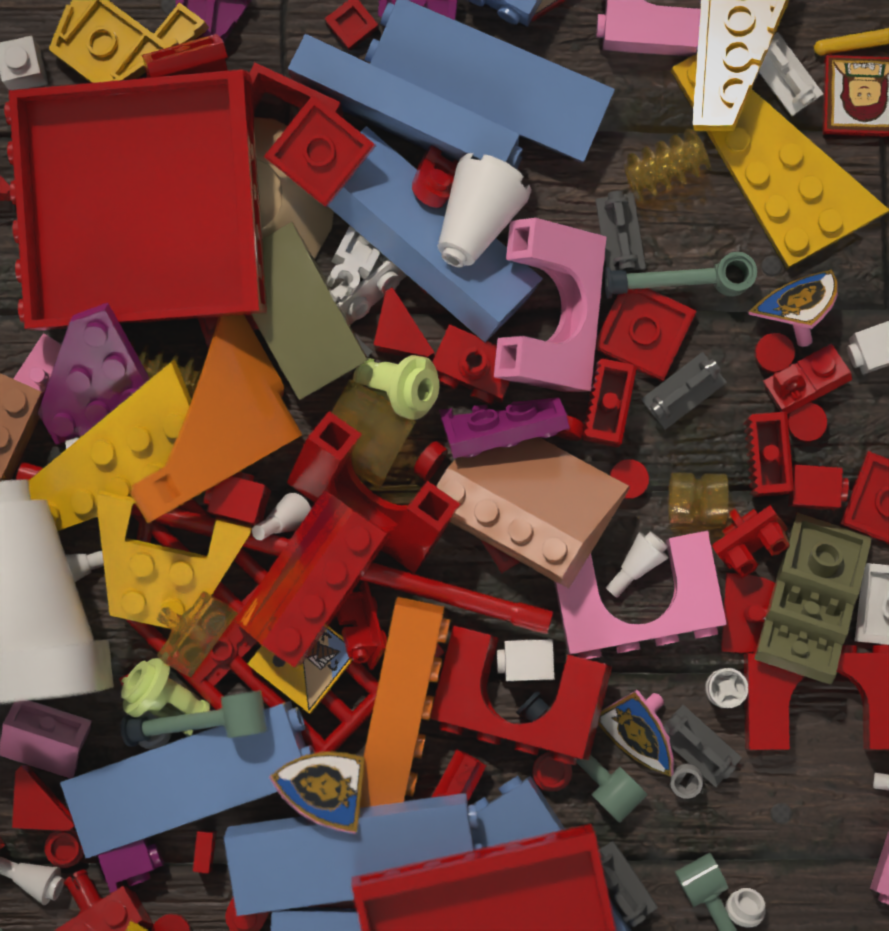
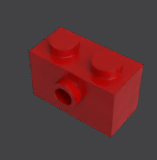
[204,472,271,527]

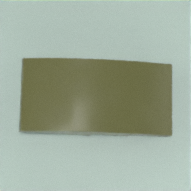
[252,222,369,400]
[754,513,872,685]

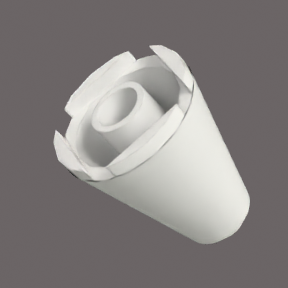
[438,153,531,268]

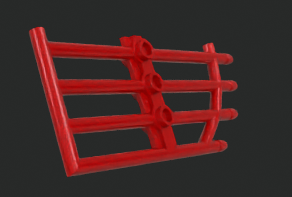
[124,498,379,753]

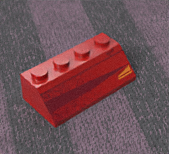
[235,490,391,668]

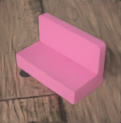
[0,700,92,778]

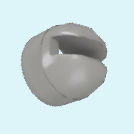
[671,763,703,798]

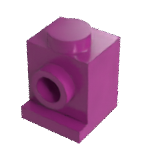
[98,837,164,893]

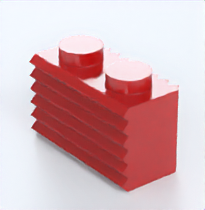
[582,358,637,447]
[743,412,794,497]

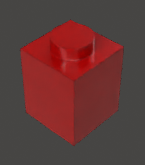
[788,465,849,510]

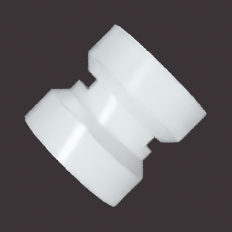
[705,668,748,708]

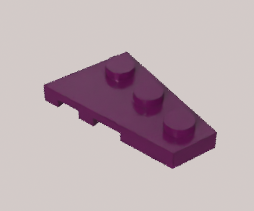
[439,397,570,459]

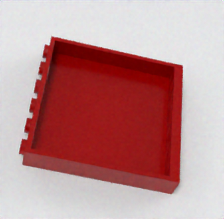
[4,69,267,331]
[351,824,616,931]

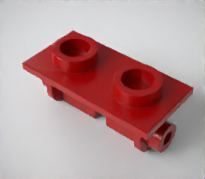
[337,581,387,670]

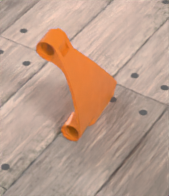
[130,315,303,523]

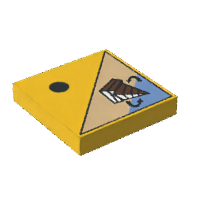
[248,626,353,714]

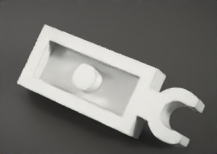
[327,226,380,297]

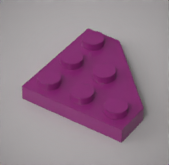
[38,303,150,445]

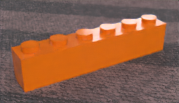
[360,597,450,808]

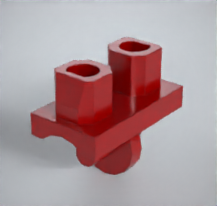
[711,505,790,577]

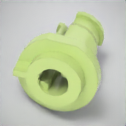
[353,355,440,420]
[121,658,210,737]

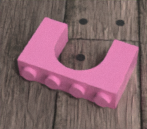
[596,0,701,57]
[494,218,606,392]
[554,531,727,659]

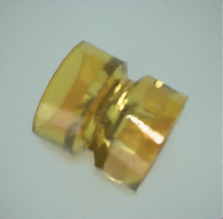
[668,473,728,525]

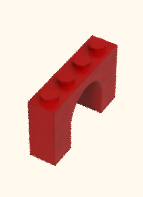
[287,411,460,574]
[429,626,612,765]
[744,645,889,750]

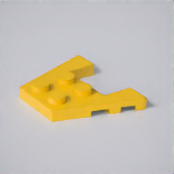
[48,0,209,83]
[96,490,252,633]

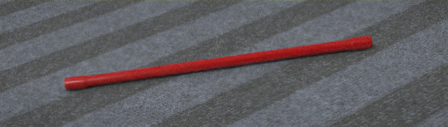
[16,462,553,634]

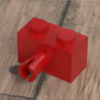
[432,324,511,405]
[55,869,154,931]

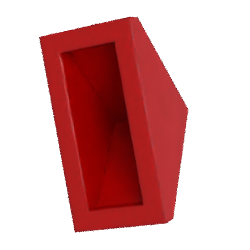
[373,287,435,360]
[12,765,75,831]

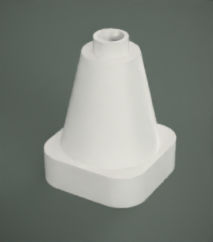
[0,480,114,703]

